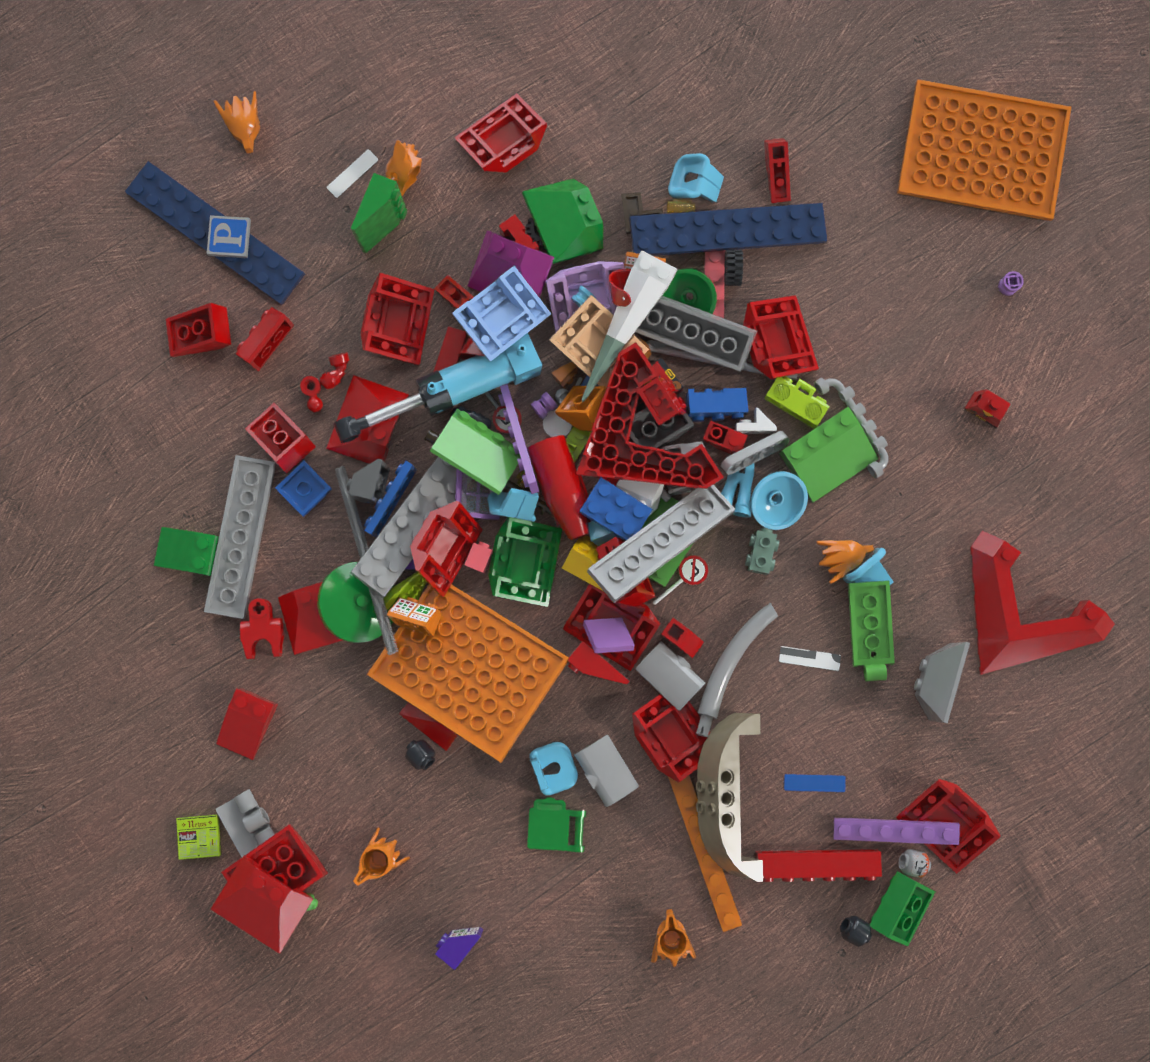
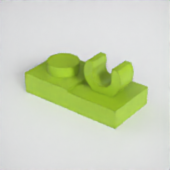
[566,427,591,463]

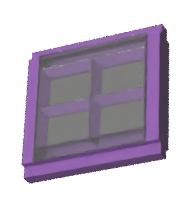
[455,469,500,520]

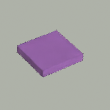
[583,618,635,653]

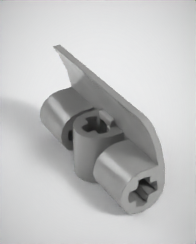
[635,641,705,711]
[574,735,639,807]
[216,789,275,857]

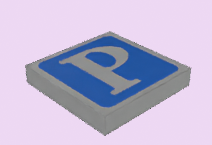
[207,215,251,258]

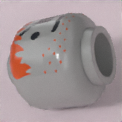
[898,849,931,878]

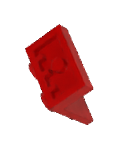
[637,377,687,425]

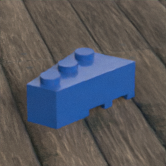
[685,388,748,422]

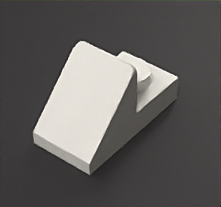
[734,407,777,434]

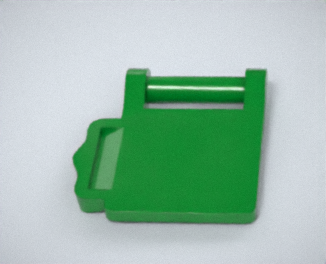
[527,797,586,852]

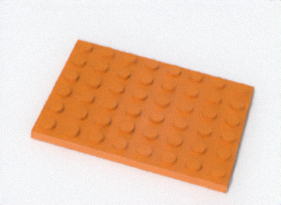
[897,80,1071,221]
[367,584,569,763]

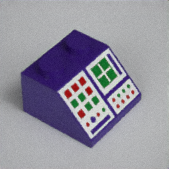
[435,927,484,970]

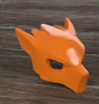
[214,91,260,153]
[385,140,422,196]
[816,540,874,584]
[353,827,410,886]
[651,909,696,967]

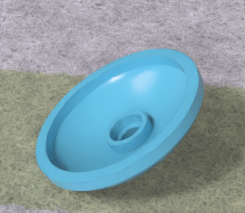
[751,471,808,530]

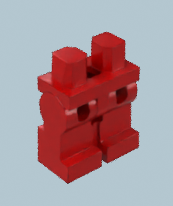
[499,214,539,251]

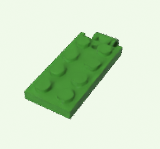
[848,580,895,681]

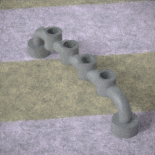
[814,378,888,479]

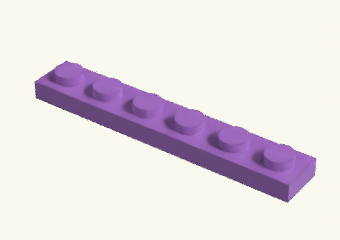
[498,384,539,494]
[834,817,960,845]

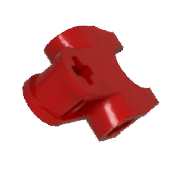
[240,598,285,659]

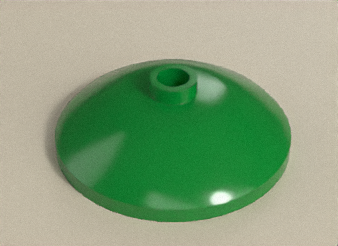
[662,268,717,314]

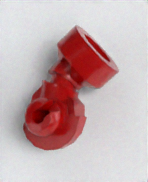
[320,352,350,389]

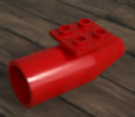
[527,435,589,541]

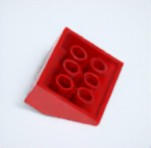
[221,824,328,891]

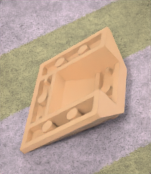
[549,295,649,388]

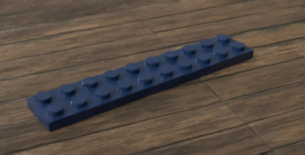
[125,161,305,305]
[629,203,827,256]

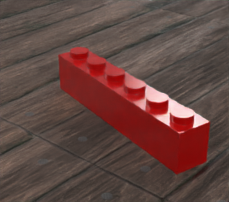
[755,849,882,882]

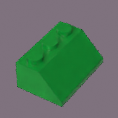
[870,871,936,946]

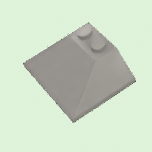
[914,642,970,723]

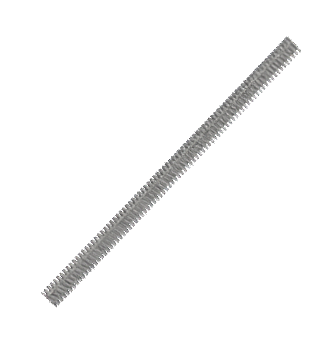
[335,466,398,655]

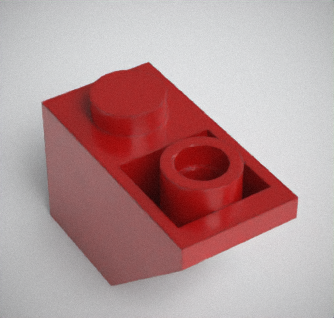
[703,420,748,455]
[660,618,704,658]

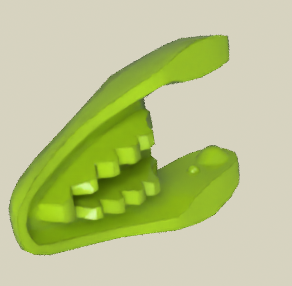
[382,572,427,610]

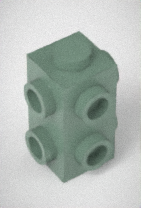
[745,528,779,575]

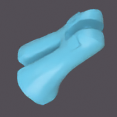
[721,463,755,518]

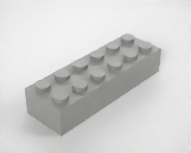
[635,296,757,371]

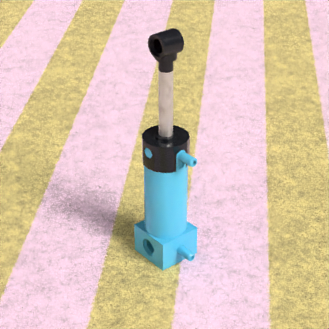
[333,333,542,443]

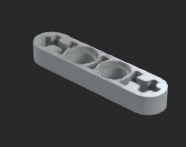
[721,431,789,475]

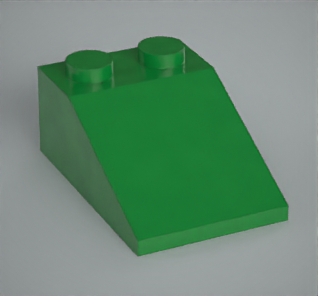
[154,527,219,576]

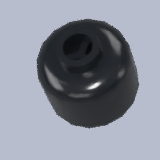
[405,740,435,770]
[840,915,872,947]

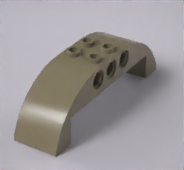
[696,713,763,882]

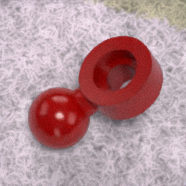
[300,376,323,412]

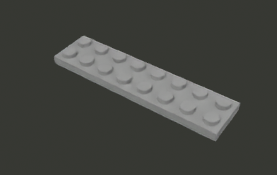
[204,455,276,619]
[350,457,472,598]
[587,485,735,602]

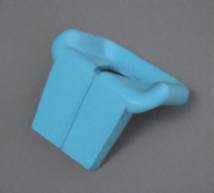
[668,153,724,203]
[487,488,539,522]
[843,548,893,585]
[530,742,578,796]

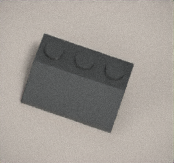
[630,407,694,449]
[347,459,390,505]

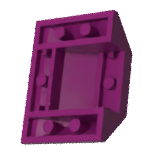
[467,230,554,298]

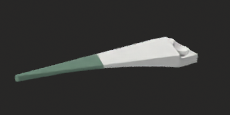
[582,251,677,402]

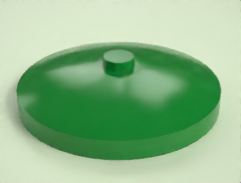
[317,562,398,643]

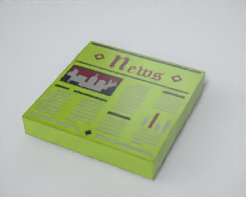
[176,814,221,860]

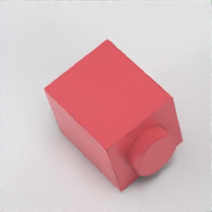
[464,541,493,573]

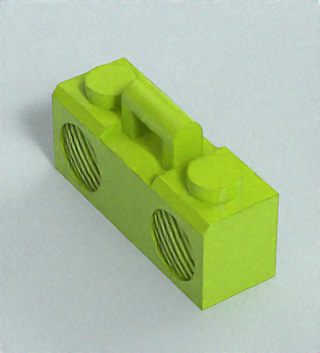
[764,376,830,429]

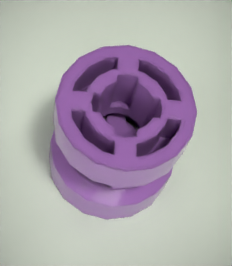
[998,271,1023,296]
[530,392,558,420]

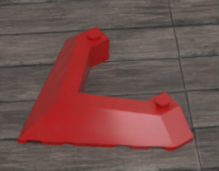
[576,342,724,489]
[970,531,1115,675]

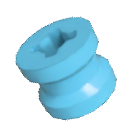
[571,286,596,307]

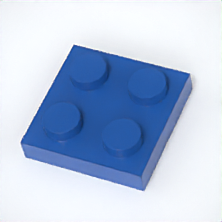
[275,461,332,517]

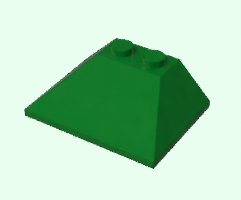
[522,179,603,264]
[488,517,562,607]

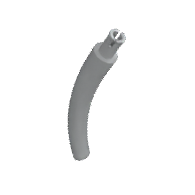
[696,603,778,737]

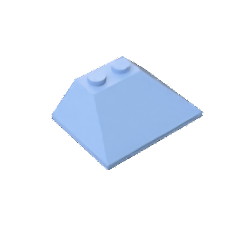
[452,266,551,362]

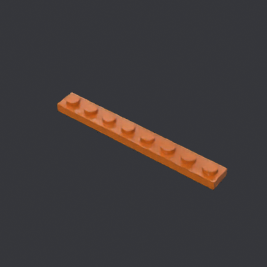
[668,775,742,932]

